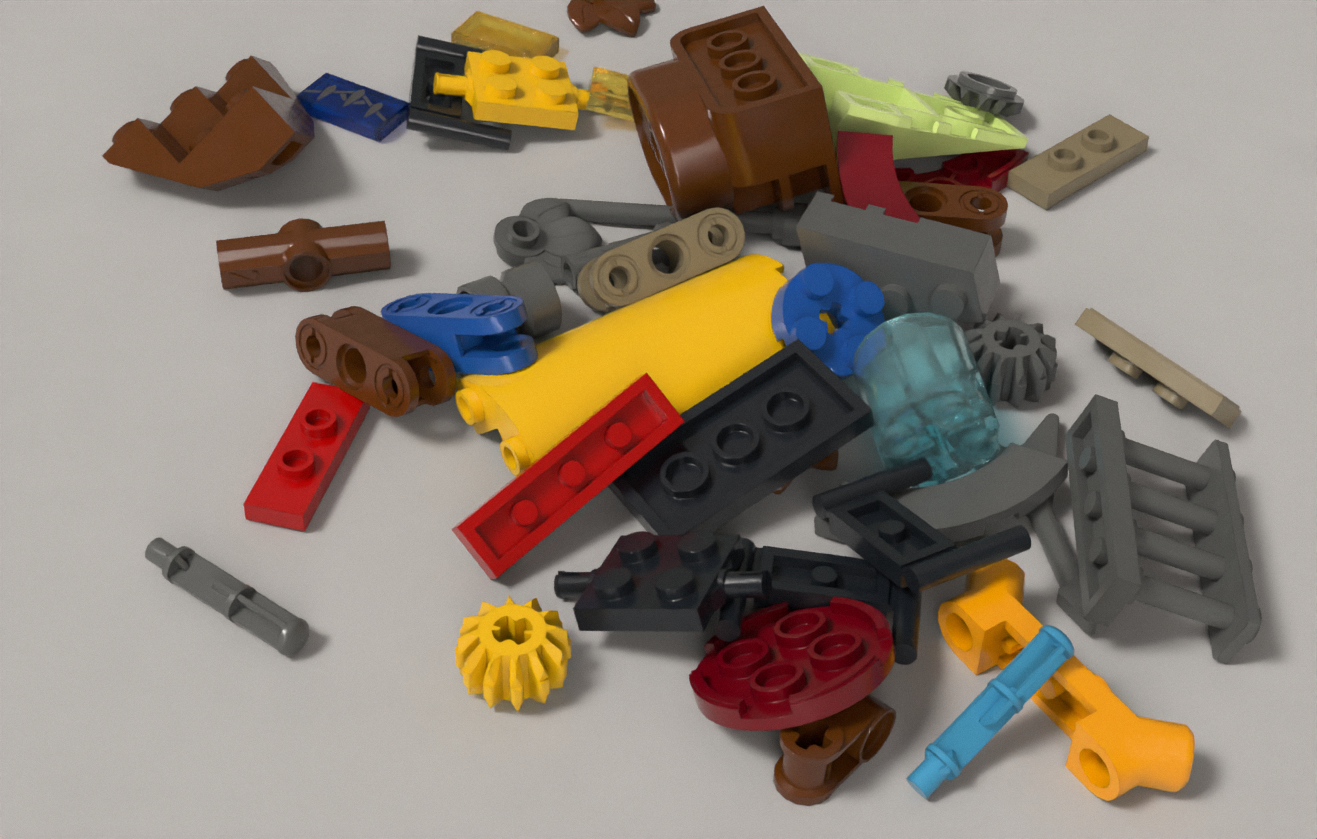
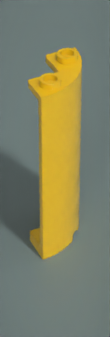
[455,254,836,476]

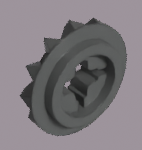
[944,71,1025,117]

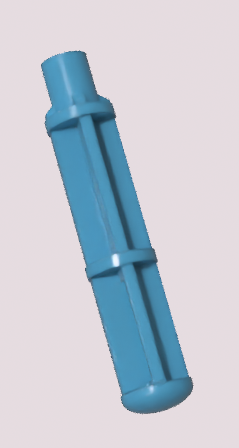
[906,625,1074,799]

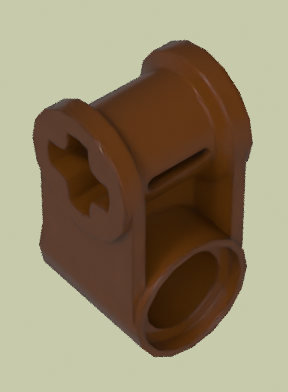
[773,694,896,806]

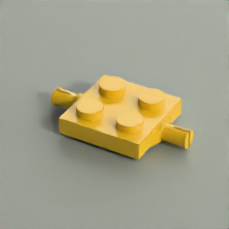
[433,50,606,130]

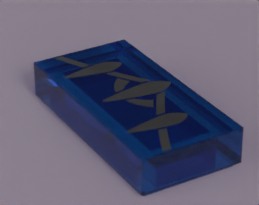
[296,72,408,142]

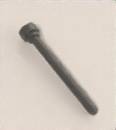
[561,198,808,247]

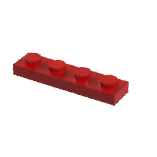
[451,372,685,580]

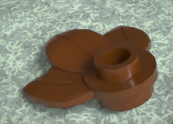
[567,0,656,37]

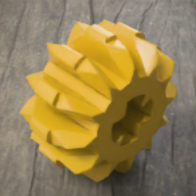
[455,595,571,712]

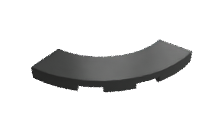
[814,443,1068,542]

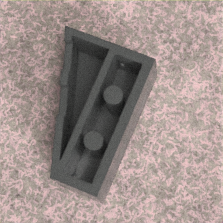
[796,191,1000,323]

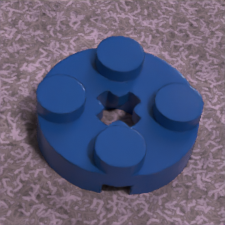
[771,263,886,380]

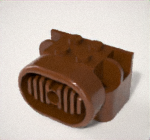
[627,6,844,221]

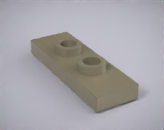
[1007,114,1149,210]
[1075,308,1242,428]

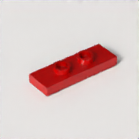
[243,382,370,531]

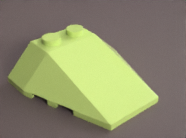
[798,52,1028,161]

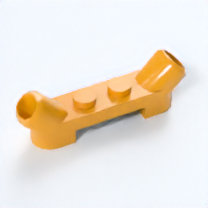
[938,559,1195,801]

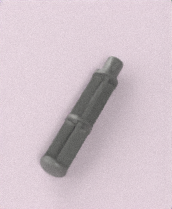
[145,537,309,656]

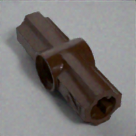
[216,218,391,292]

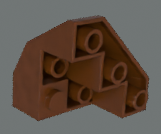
[102,55,315,192]

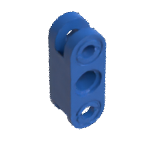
[381,293,538,375]

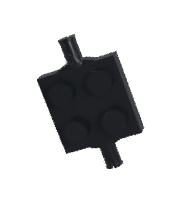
[554,531,772,632]

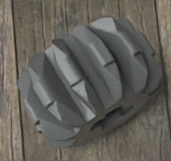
[958,313,1058,409]

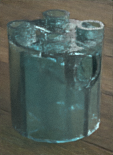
[852,312,1001,488]

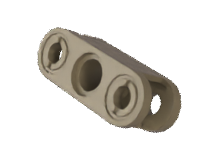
[577,207,745,313]

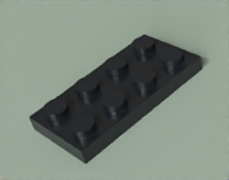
[607,339,875,535]

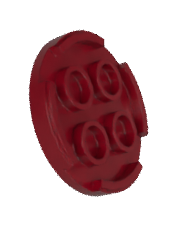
[689,597,896,731]

